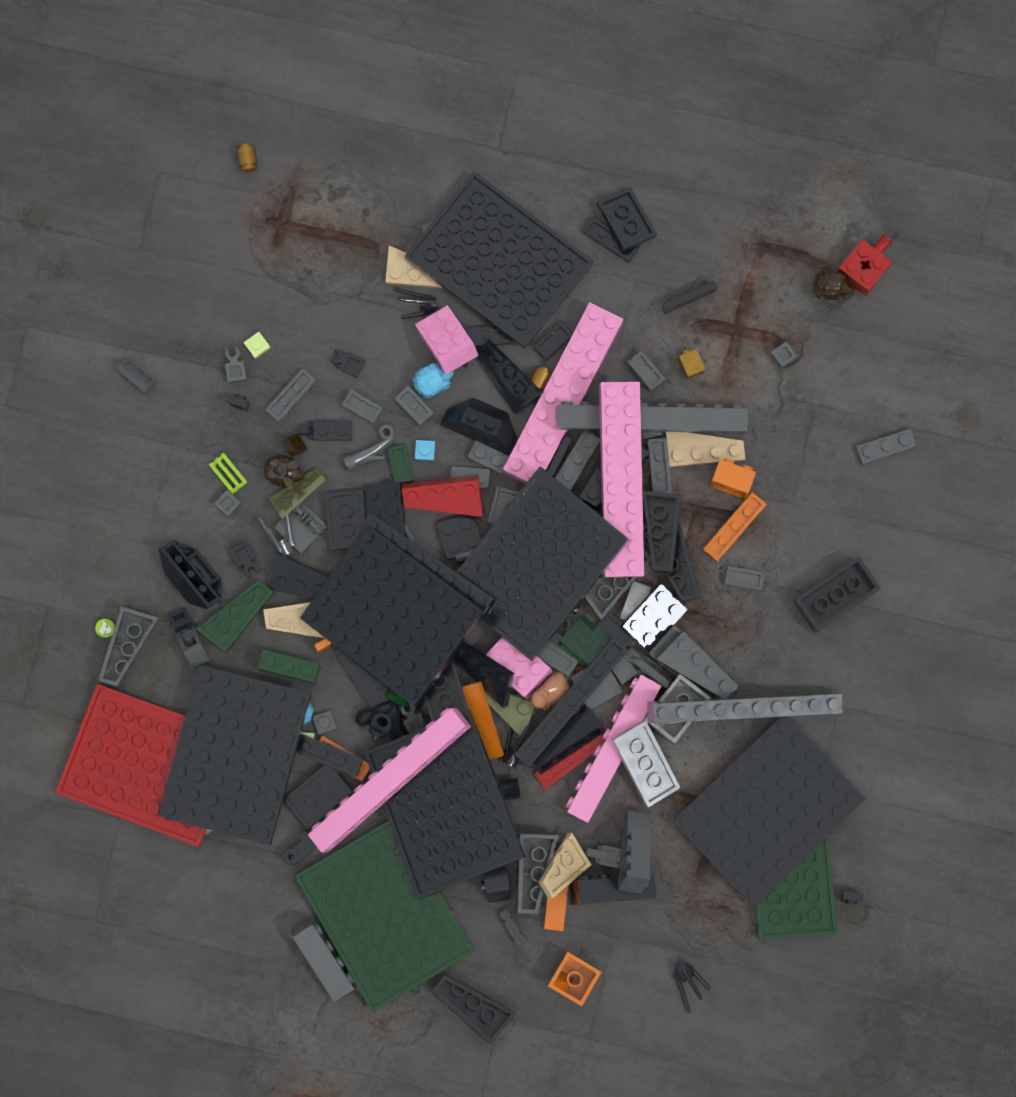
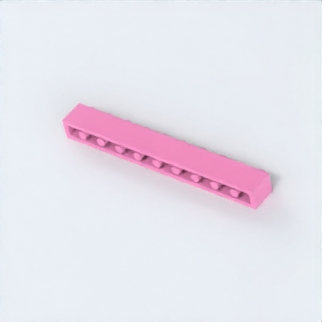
[308,708,471,853]

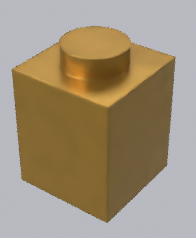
[678,348,706,380]

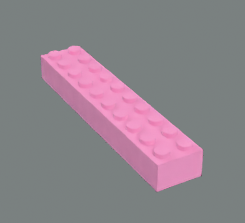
[503,302,623,484]
[599,382,644,578]

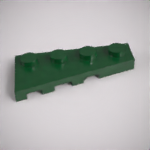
[196,580,274,653]

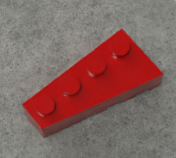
[402,475,484,517]

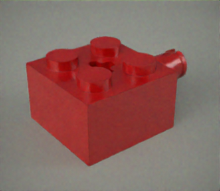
[837,234,892,296]

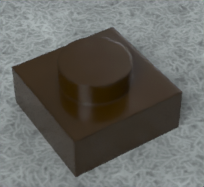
[281,433,307,457]

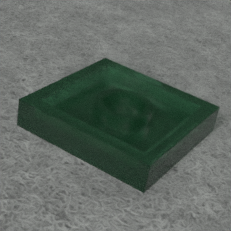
[558,614,612,668]

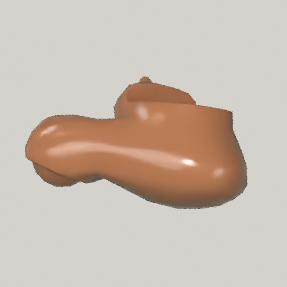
[531,671,580,718]

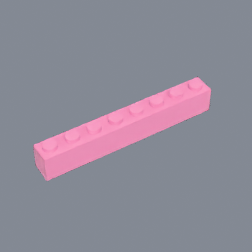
[565,675,661,823]

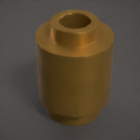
[236,143,258,173]
[530,366,552,392]

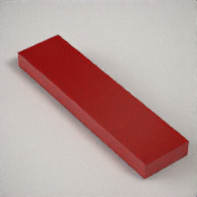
[534,735,605,790]

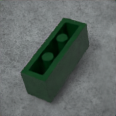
[258,650,321,684]

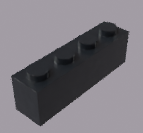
[533,707,605,774]

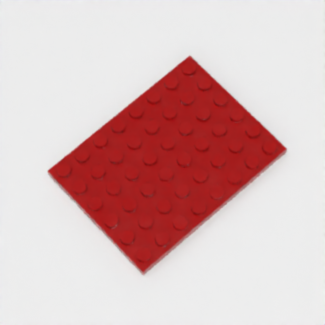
[55,684,207,847]

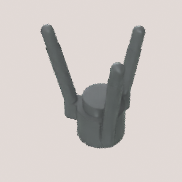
[258,514,295,556]

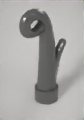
[342,423,396,471]

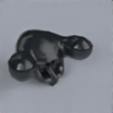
[355,701,407,741]

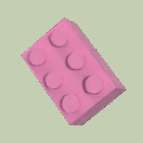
[415,305,479,374]
[486,637,553,701]

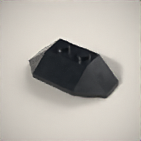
[440,398,517,455]
[159,540,222,609]

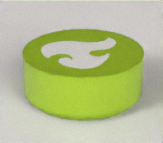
[95,619,115,638]

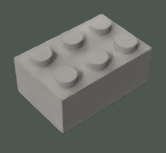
[644,674,711,745]

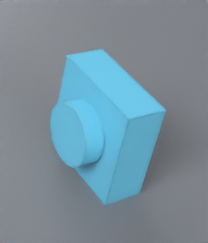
[415,440,435,461]

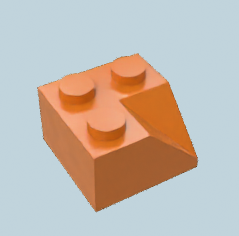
[709,458,756,499]
[548,951,601,1006]

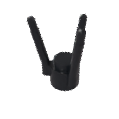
[393,288,436,319]
[502,725,529,768]
[674,962,711,1013]

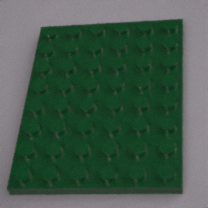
[295,820,474,1013]

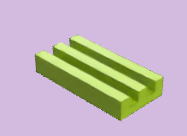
[209,453,248,494]

